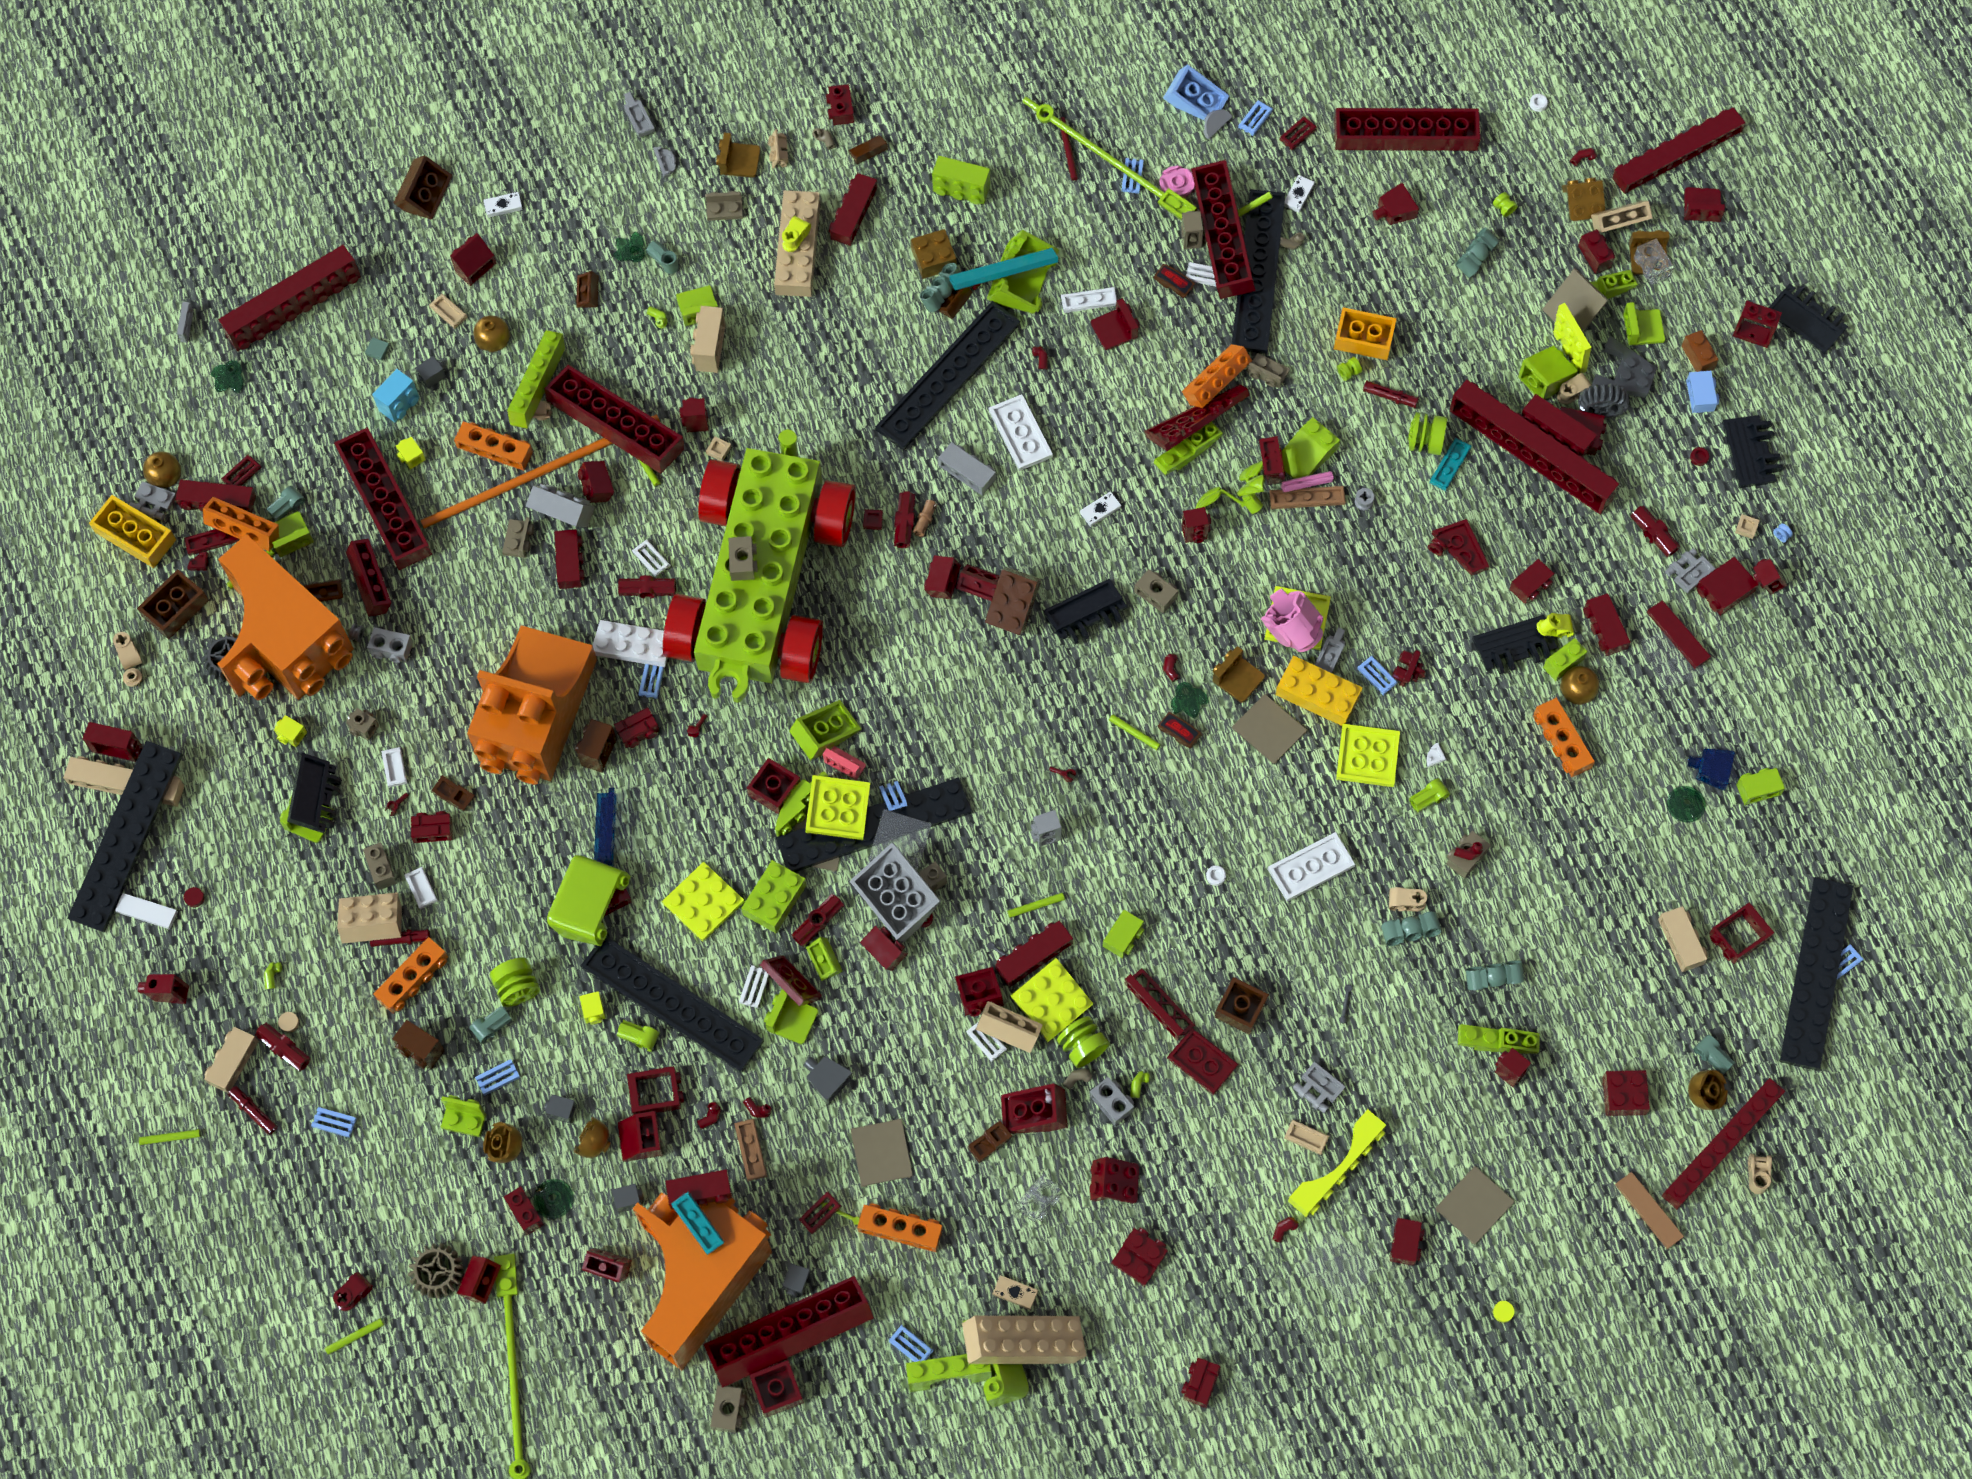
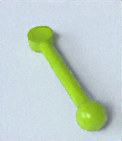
[822,1202,860,1225]

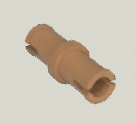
[913,500,937,537]

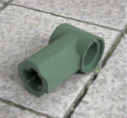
[646,240,679,274]
[266,486,305,521]
[470,1006,512,1044]
[1693,1035,1735,1075]

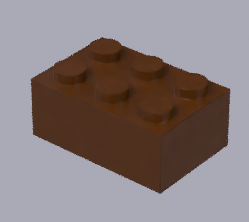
[985,567,1042,635]
[137,569,209,640]

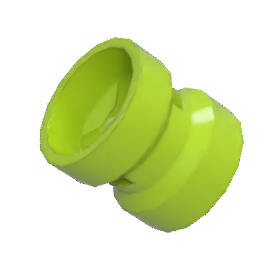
[1493,192,1518,217]
[1337,357,1362,381]

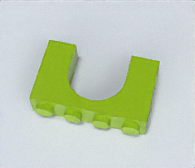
[905,1354,992,1392]

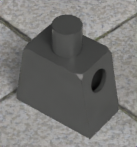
[803,1057,853,1105]

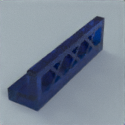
[594,788,617,867]

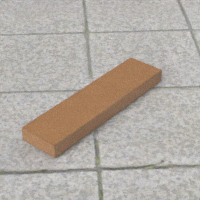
[1269,486,1346,509]
[1615,1172,1684,1250]

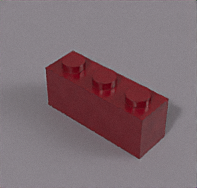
[554,529,585,589]
[1583,593,1631,656]
[665,1169,732,1210]

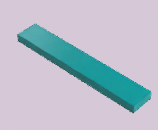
[949,248,1059,290]

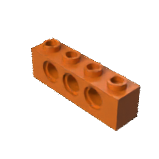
[1182,344,1252,408]
[454,421,533,471]
[203,497,279,552]
[1533,697,1595,777]
[373,937,448,1014]
[857,1203,943,1252]

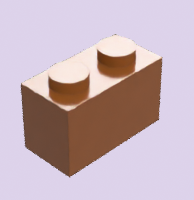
[1682,330,1719,372]

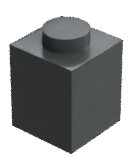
[415,356,446,388]
[544,1094,577,1124]
[612,1184,644,1213]
[782,1263,811,1298]

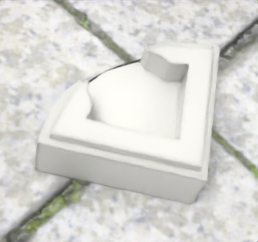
[1426,743,1446,768]

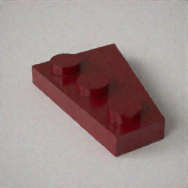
[1431,519,1489,576]

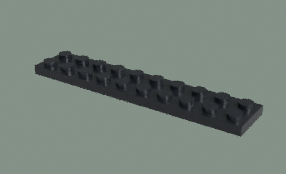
[1232,189,1286,354]
[875,301,1020,451]
[67,740,183,933]
[776,777,972,872]
[1779,877,1854,1071]
[580,937,764,1073]

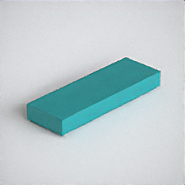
[1429,438,1472,491]
[671,1191,725,1255]

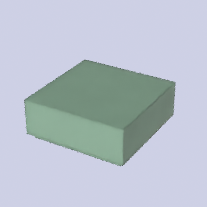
[365,337,390,361]

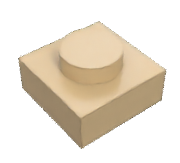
[706,437,731,461]
[1735,514,1760,539]

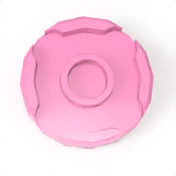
[1159,166,1195,198]

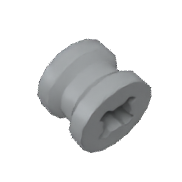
[1355,488,1374,511]

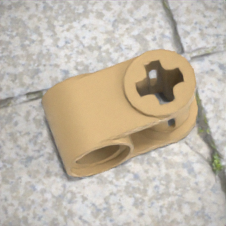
[1557,373,1592,405]
[113,632,143,670]
[1389,887,1427,912]
[1748,1154,1772,1194]

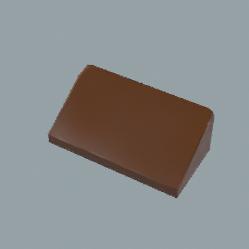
[848,135,888,164]
[576,271,599,308]
[937,287,973,319]
[303,578,344,602]

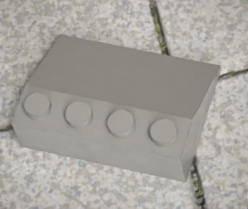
[850,842,941,942]

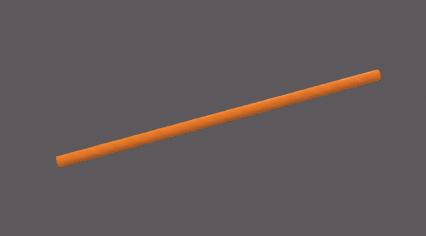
[420,414,660,529]

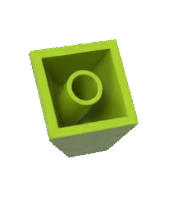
[1518,345,1578,400]

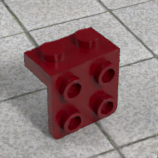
[1684,187,1725,222]
[1091,298,1140,350]
[1089,1157,1139,1204]

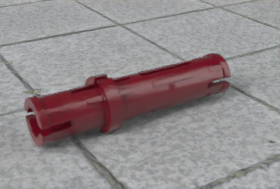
[1363,380,1419,409]
[370,929,430,947]
[228,1086,278,1136]

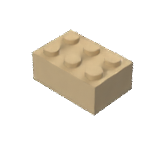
[690,306,726,373]
[337,892,402,944]

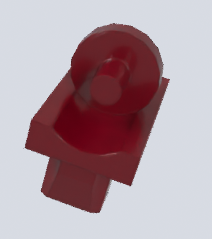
[1392,650,1426,687]

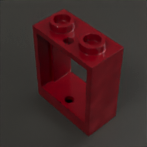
[1733,301,1782,348]
[1259,436,1286,485]
[82,722,143,762]
[1709,902,1774,964]
[627,1066,684,1115]

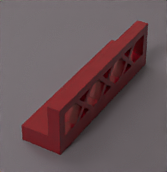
[956,564,1000,601]
[1124,968,1195,1041]

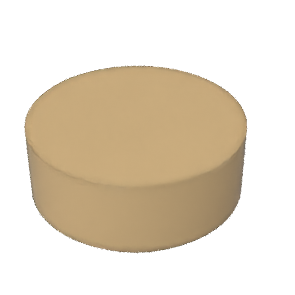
[278,1012,299,1033]

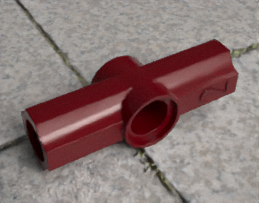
[894,491,916,548]
[1630,505,1680,557]
[618,575,676,599]
[791,894,844,947]
[255,1022,311,1072]

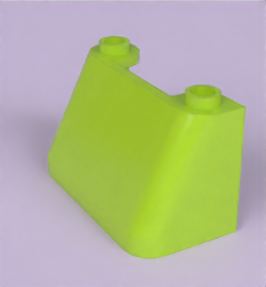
[987,229,1059,314]
[547,855,631,946]
[963,1319,1029,1408]

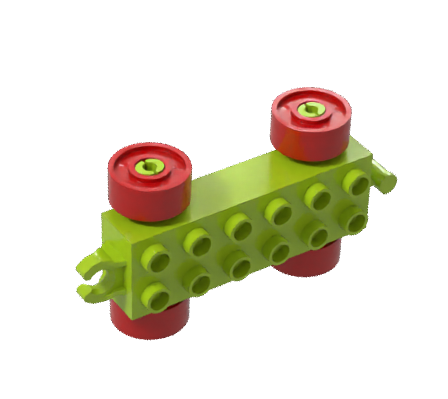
[663,430,856,703]

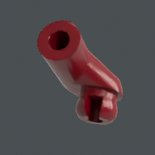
[1570,148,1597,166]
[1032,346,1048,370]
[1163,654,1180,682]
[1454,842,1483,860]
[743,1097,772,1118]
[697,1102,721,1129]
[1272,1217,1299,1243]

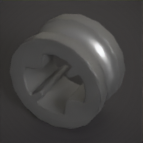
[349,624,365,642]

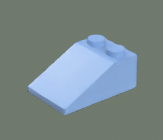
[1163,65,1229,120]

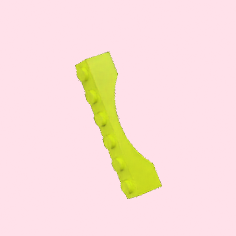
[1288,1109,1386,1218]

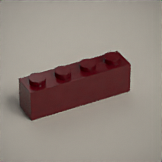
[828,173,878,246]
[1521,394,1597,457]
[175,479,256,513]
[346,538,391,617]
[995,920,1073,988]

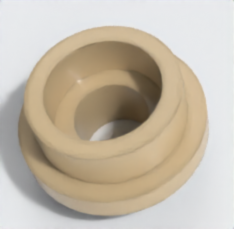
[123,668,142,687]

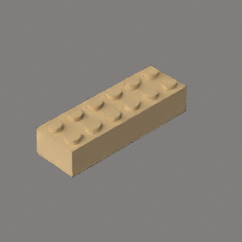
[774,190,821,297]
[962,1316,1086,1364]

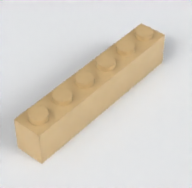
[63,756,184,807]

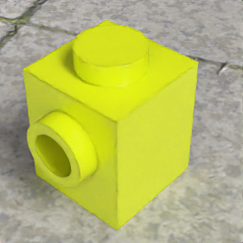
[396,436,426,470]
[274,715,307,747]

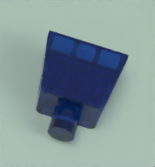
[1686,748,1735,791]

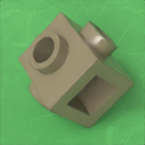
[346,708,379,741]

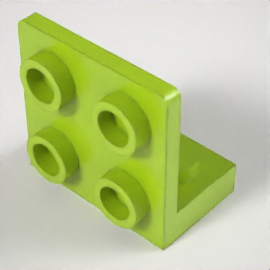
[676,285,718,326]
[1623,302,1665,346]
[272,511,314,558]
[441,1095,487,1137]

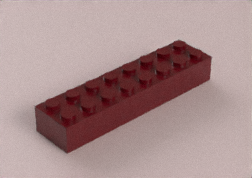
[1334,108,1480,151]
[1191,159,1256,300]
[218,245,361,352]
[544,365,684,474]
[334,427,433,571]
[704,1275,874,1388]

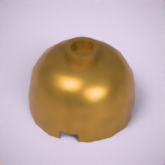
[473,315,511,352]
[143,451,181,488]
[1560,666,1599,705]
[1688,1070,1728,1110]
[573,1117,611,1158]
[483,1122,522,1163]

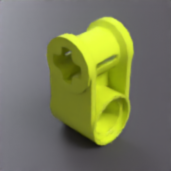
[782,216,811,252]
[1537,613,1574,638]

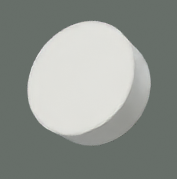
[1529,94,1548,112]
[1206,866,1226,886]

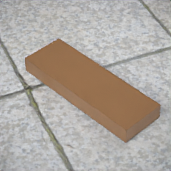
[734,1119,767,1182]

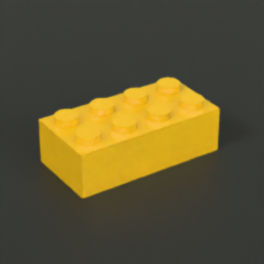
[89,495,176,568]
[1275,655,1363,726]

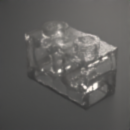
[1634,239,1674,284]
[1016,1174,1062,1224]

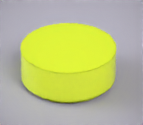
[1493,1301,1514,1323]

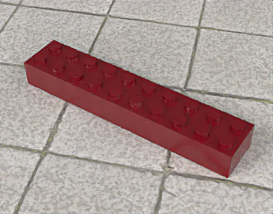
[1449,379,1620,515]

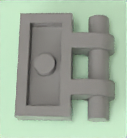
[129,481,176,521]
[1665,548,1716,594]
[1293,1062,1346,1113]

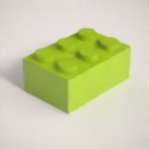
[932,155,990,204]
[741,860,807,933]

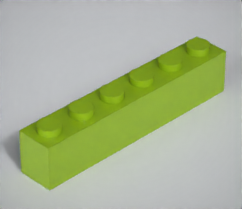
[507,330,565,429]

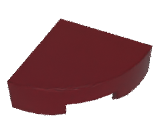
[187,552,209,571]

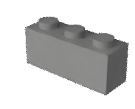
[938,442,996,496]

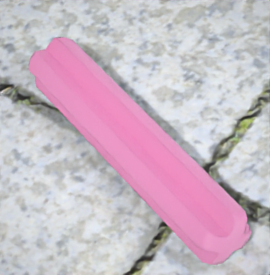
[1281,471,1334,492]

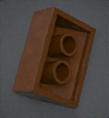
[393,155,453,220]

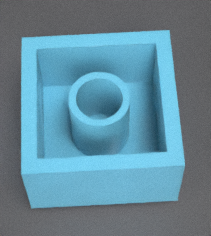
[372,369,419,423]

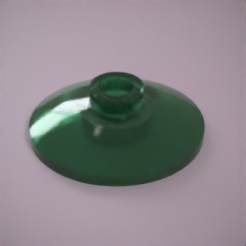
[1667,786,1706,822]
[533,1179,574,1219]

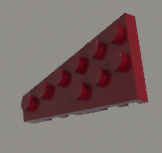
[1144,384,1250,451]

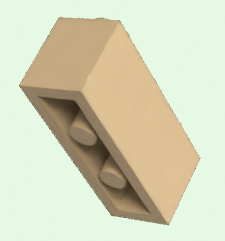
[1591,201,1652,233]
[1658,906,1708,972]
[976,1001,1043,1053]
[204,1027,259,1093]

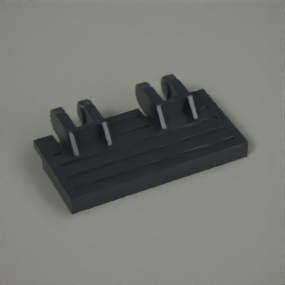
[1768,283,1848,355]
[1722,415,1783,488]
[1043,579,1127,645]
[1472,615,1558,674]
[287,752,342,833]

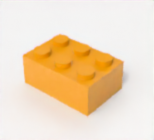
[1334,307,1397,360]

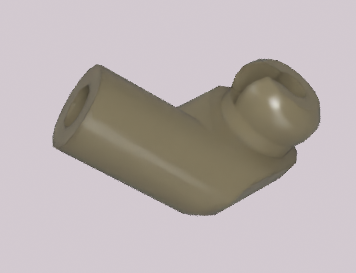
[812,128,835,150]
[1280,232,1305,250]
[1063,1068,1092,1090]

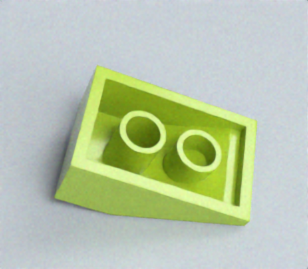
[1282,417,1340,479]
[789,700,861,761]

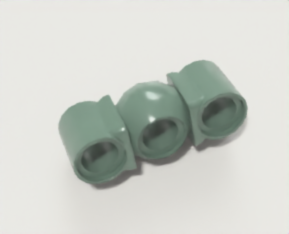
[1455,227,1499,278]
[919,263,961,312]
[1381,911,1442,946]
[1465,960,1524,990]

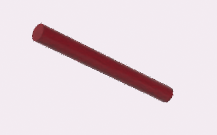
[1059,117,1078,181]

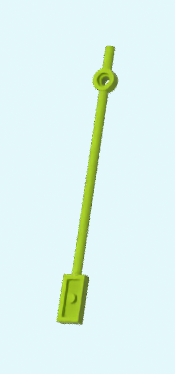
[1022,96,1197,221]
[494,1254,531,1479]

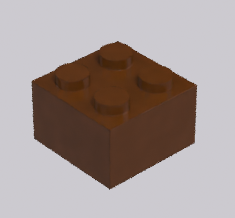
[575,719,617,773]
[1214,977,1269,1035]
[392,1020,445,1070]

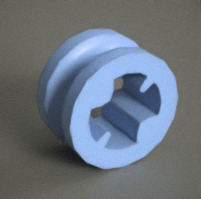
[1773,524,1793,542]

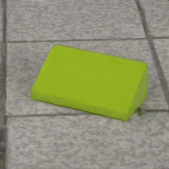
[806,937,843,981]

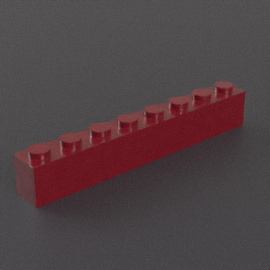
[1612,107,1746,194]
[1662,1078,1785,1210]

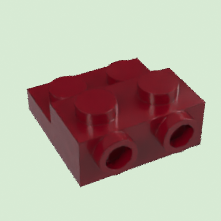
[955,967,1004,1017]
[1111,1228,1168,1287]

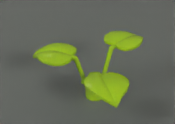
[1195,461,1264,514]

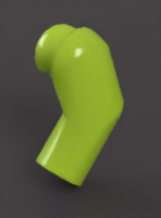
[647,306,667,329]
[264,962,282,989]
[1130,1071,1150,1098]

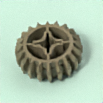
[408,1243,464,1299]

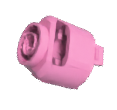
[1261,588,1323,652]

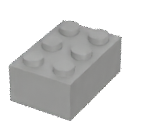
[525,484,595,527]

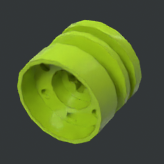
[1408,412,1447,456]
[489,957,540,1007]
[1057,1016,1110,1068]

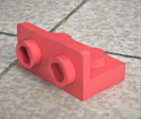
[823,746,866,781]

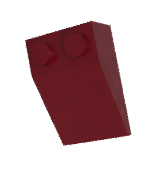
[1001,1083,1068,1134]

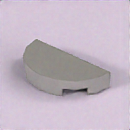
[1203,109,1233,139]
[653,147,676,179]

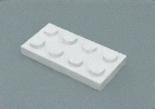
[989,394,1053,471]
[593,620,668,667]
[1268,832,1355,902]

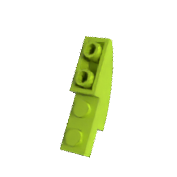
[1590,270,1638,299]
[1154,421,1223,476]
[775,771,829,837]
[1458,1024,1540,1054]

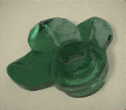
[613,231,645,262]
[210,360,244,393]
[1171,682,1209,718]

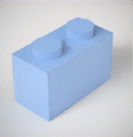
[1686,371,1719,413]

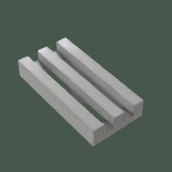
[177,302,194,342]

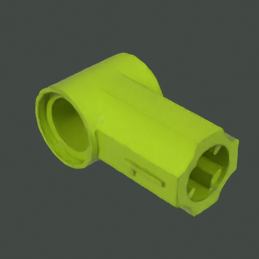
[1409,778,1450,813]
[617,1020,660,1052]

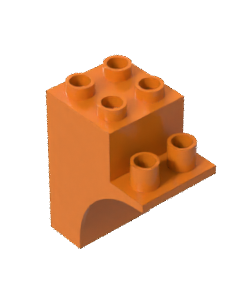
[217,534,354,700]
[467,625,597,785]
[633,1192,772,1371]

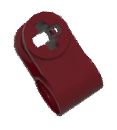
[333,1272,373,1312]

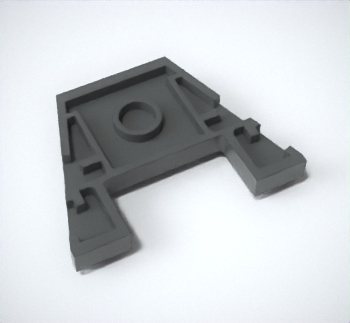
[1591,336,1657,398]

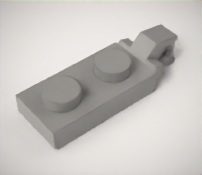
[624,92,655,138]
[1314,627,1345,673]

